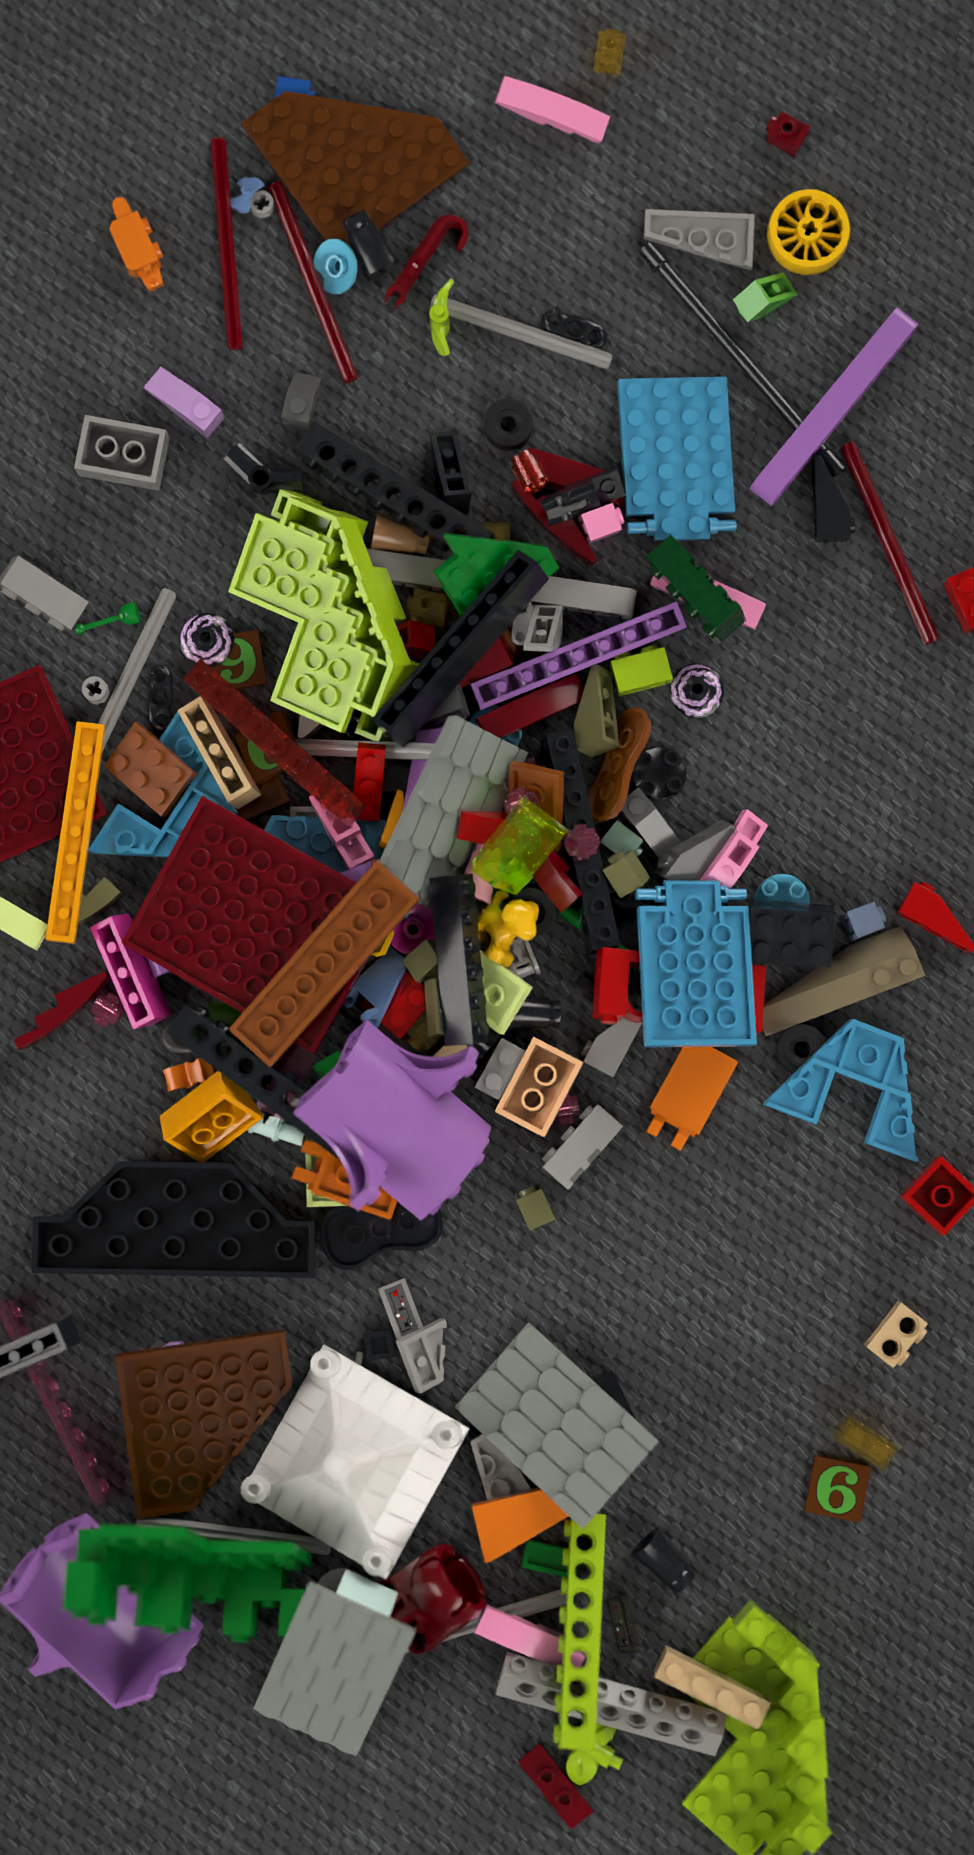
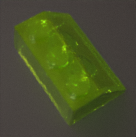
[471,797,568,895]

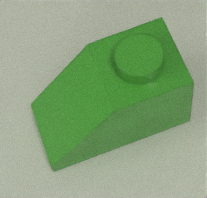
[733,272,798,322]

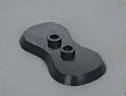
[320,1201,443,1270]

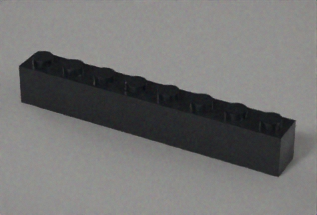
[372,549,549,748]

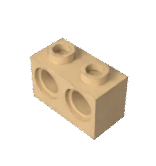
[864,1301,928,1368]

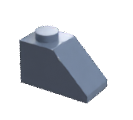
[840,902,886,942]

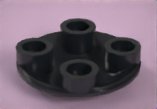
[631,746,686,801]

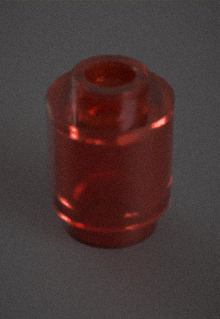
[511,449,548,493]

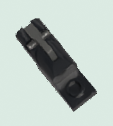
[540,468,626,526]

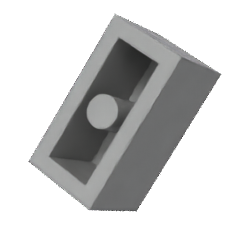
[475,1038,526,1101]

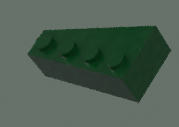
[646,535,747,642]

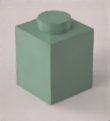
[599,820,644,858]

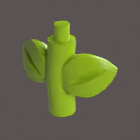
[429,279,454,356]
[556,1723,623,1785]

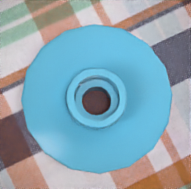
[313,239,357,294]

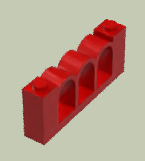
[592,947,766,1035]

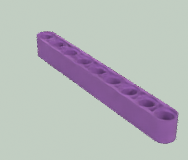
[750,307,919,506]

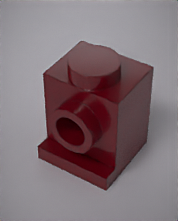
[766,111,811,157]

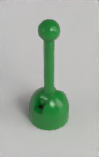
[74,601,141,635]

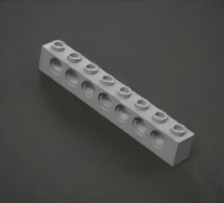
[495,1652,726,1756]

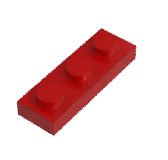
[352,742,386,822]

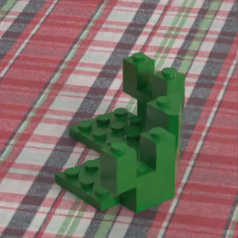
[62,1525,311,1643]

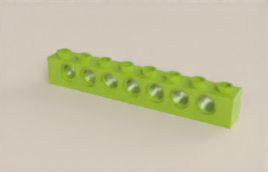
[553,1514,606,1751]

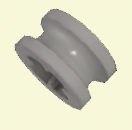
[250,191,274,218]

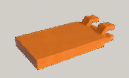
[646,1047,738,1151]
[291,1140,397,1220]

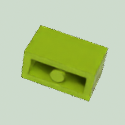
[610,645,673,697]

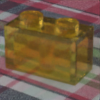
[832,1413,899,1471]

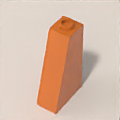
[472,1487,569,1563]

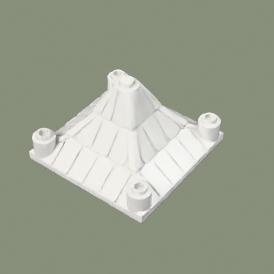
[241,1345,470,1580]

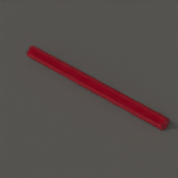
[211,137,243,350]
[269,181,357,384]
[841,441,938,645]

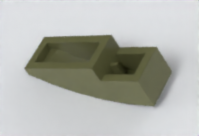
[45,877,124,926]

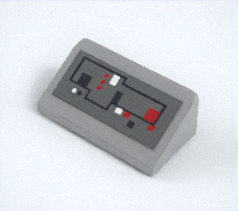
[378,1278,423,1340]

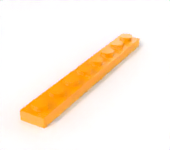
[46,721,106,944]

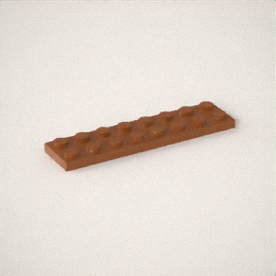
[229,860,421,1067]

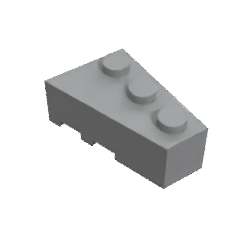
[0,556,89,631]
[542,1104,623,1190]

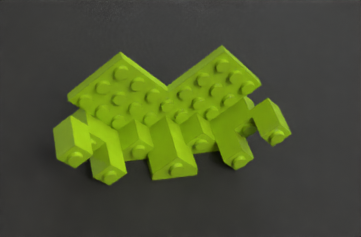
[228,489,420,742]
[682,1600,832,1855]

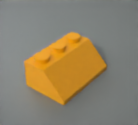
[160,1071,263,1163]

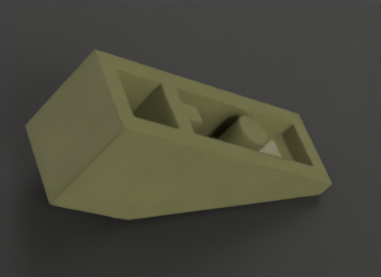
[574,664,619,757]

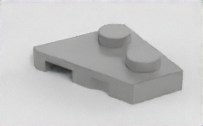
[396,1318,447,1393]

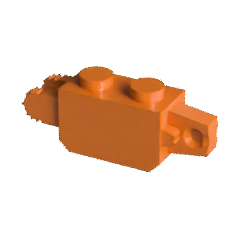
[109,197,164,292]

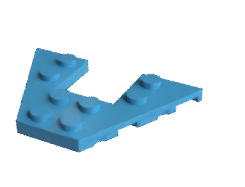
[88,711,238,858]
[763,1019,918,1162]

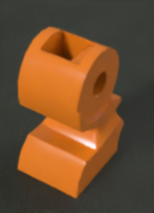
[163,1058,217,1092]

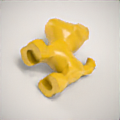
[477,890,539,968]

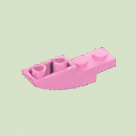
[700,809,768,889]

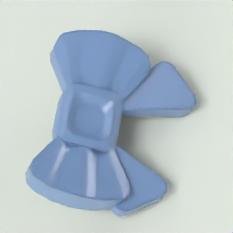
[230,177,265,213]

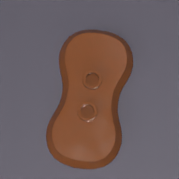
[587,707,651,822]

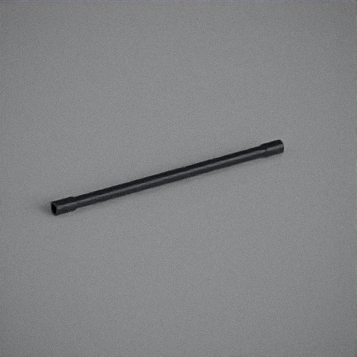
[639,241,846,478]

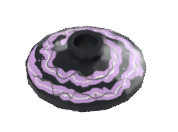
[179,612,235,667]
[670,664,724,718]

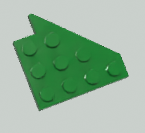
[433,533,559,616]

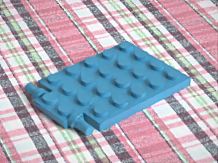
[617,377,737,541]
[635,880,757,1047]

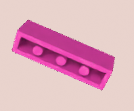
[90,914,172,1029]

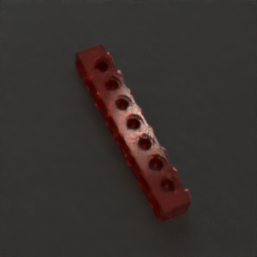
[182,658,367,827]

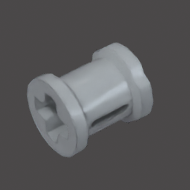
[82,676,110,705]

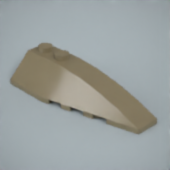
[763,926,925,1036]

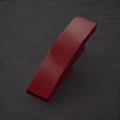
[520,447,625,509]
[512,478,597,567]
[476,674,584,739]
[506,802,583,913]
[13,971,111,1050]

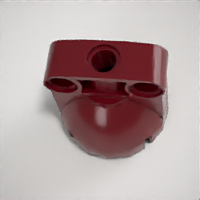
[378,1544,486,1655]

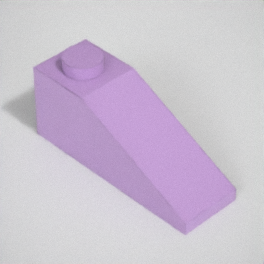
[144,367,224,438]

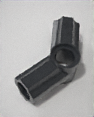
[223,443,303,495]

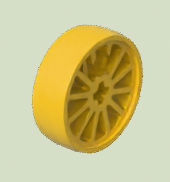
[767,189,850,275]

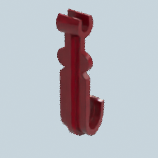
[384,214,468,310]

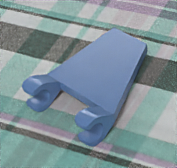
[343,947,407,1028]

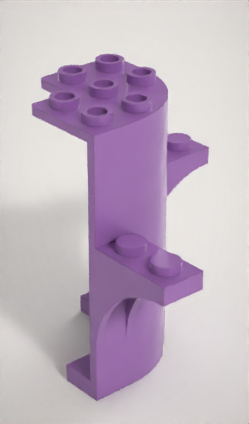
[294,1020,491,1220]
[0,1513,204,1709]

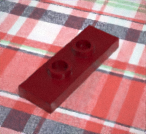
[518,1742,593,1830]

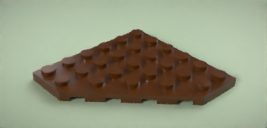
[241,91,470,249]
[115,1329,292,1519]

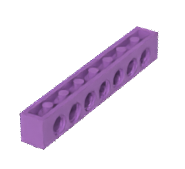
[469,602,687,710]

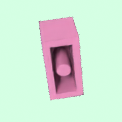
[577,503,624,544]

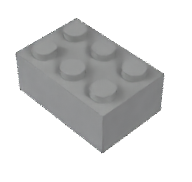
[74,415,170,491]

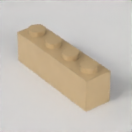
[177,696,261,809]
[653,1645,771,1729]

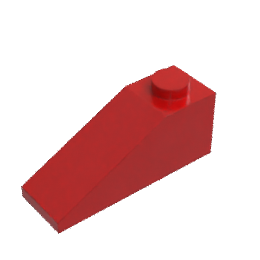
[896,881,974,954]

